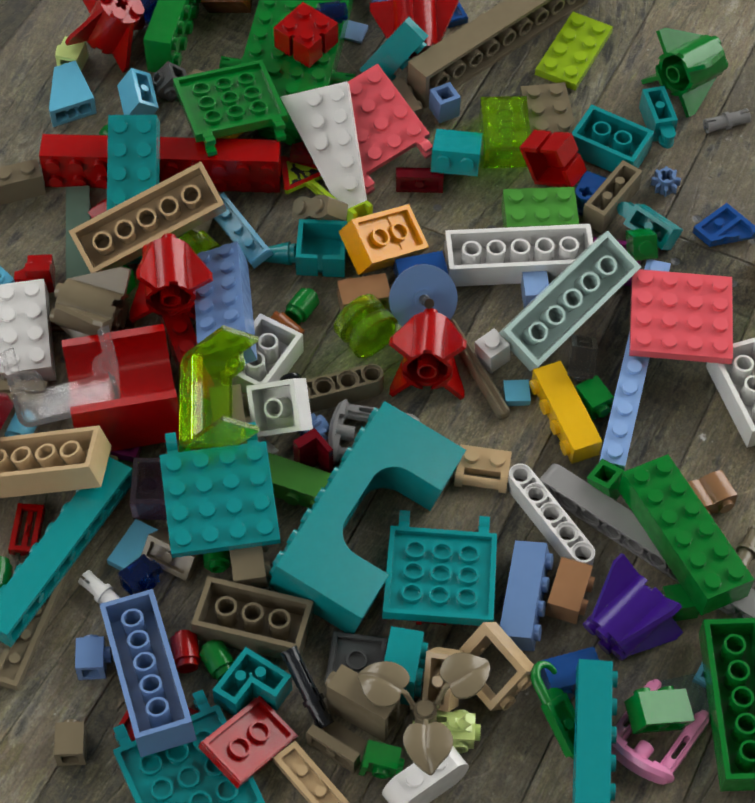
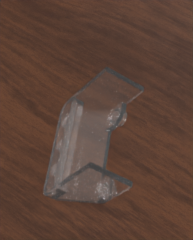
[0,325,121,427]

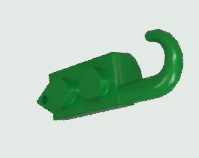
[530,660,575,759]

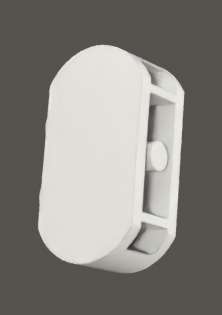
[382,746,469,803]

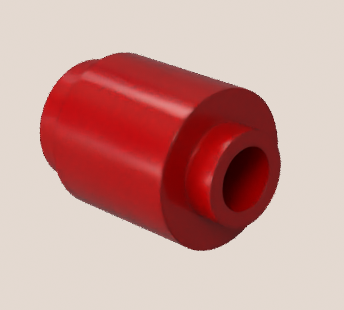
[170,630,200,673]

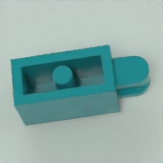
[639,86,678,149]
[617,202,683,250]

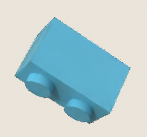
[117,68,159,115]

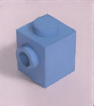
[429,82,461,124]
[75,634,112,680]

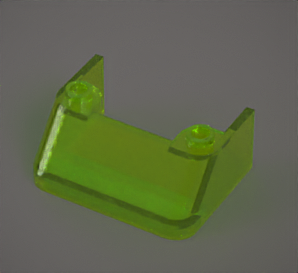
[179,325,260,449]

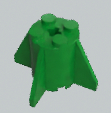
[641,28,728,118]

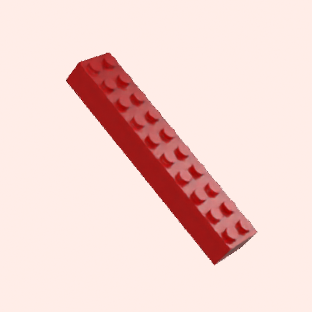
[39,134,282,193]

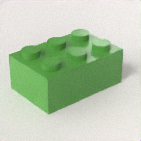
[501,187,579,228]

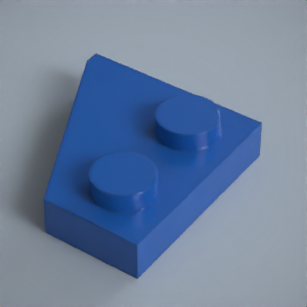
[692,203,755,247]

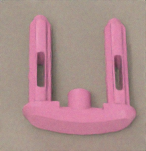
[611,679,710,785]

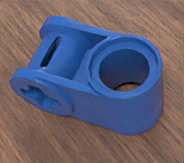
[575,171,607,216]

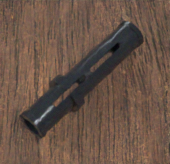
[280,645,334,729]

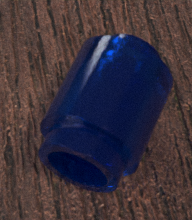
[315,1,348,24]

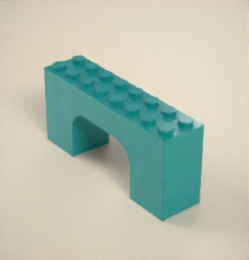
[269,401,466,634]

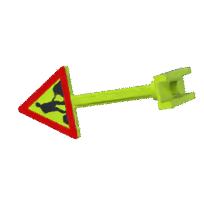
[281,156,373,223]

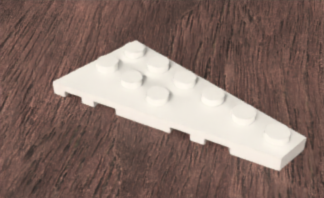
[280,81,367,209]

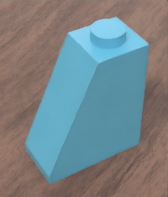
[49,60,97,127]

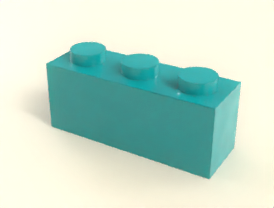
[359,17,428,81]

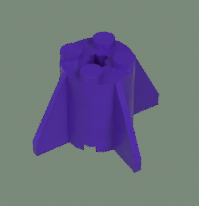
[583,553,683,661]

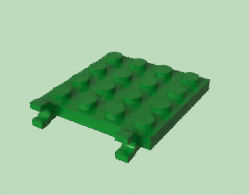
[173,60,288,157]

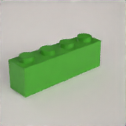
[268,453,331,509]

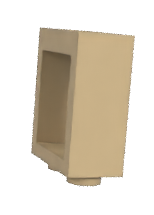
[459,622,534,711]

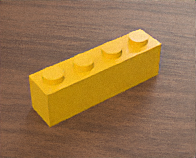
[529,361,603,464]

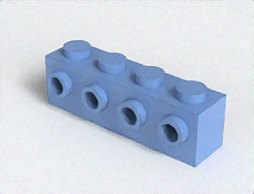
[500,540,553,651]

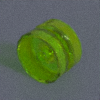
[334,294,398,358]

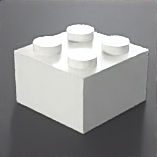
[246,378,313,437]

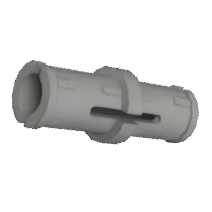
[703,108,751,133]

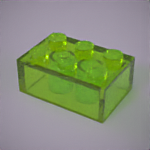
[479,96,531,168]

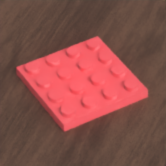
[629,269,733,364]

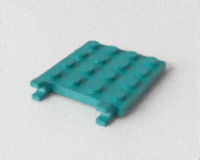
[159,422,281,558]
[382,510,497,626]
[113,689,265,803]

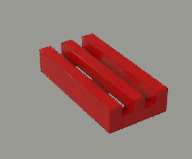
[8,503,45,556]

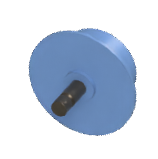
[389,264,458,326]

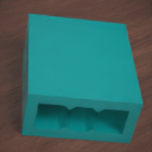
[430,129,483,177]

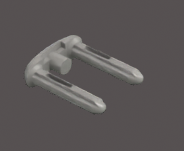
[328,399,420,465]

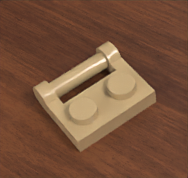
[454,444,512,494]

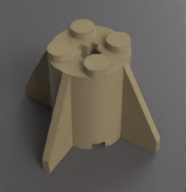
[49,267,131,338]

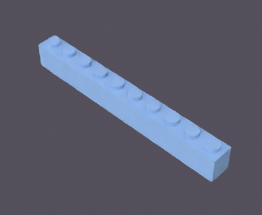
[599,259,671,470]

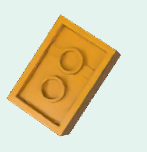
[339,204,429,275]

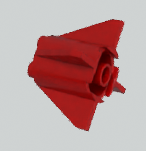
[65,0,145,73]
[369,0,459,59]
[129,233,213,322]
[389,308,467,400]

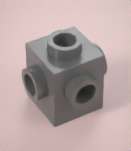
[152,61,187,102]

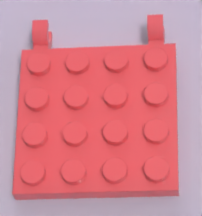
[348,64,433,195]

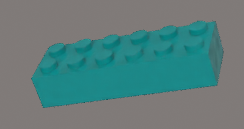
[107,115,160,264]

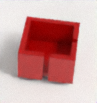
[273,2,338,68]
[519,130,587,187]

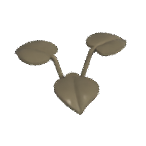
[358,653,490,776]

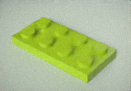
[535,12,613,91]

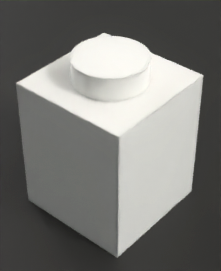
[475,328,510,374]

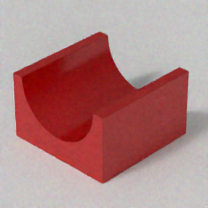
[61,324,181,452]

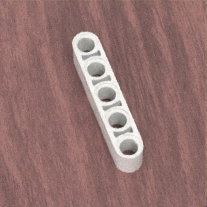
[507,464,595,566]

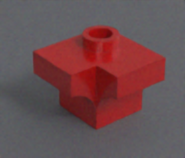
[14,254,55,293]

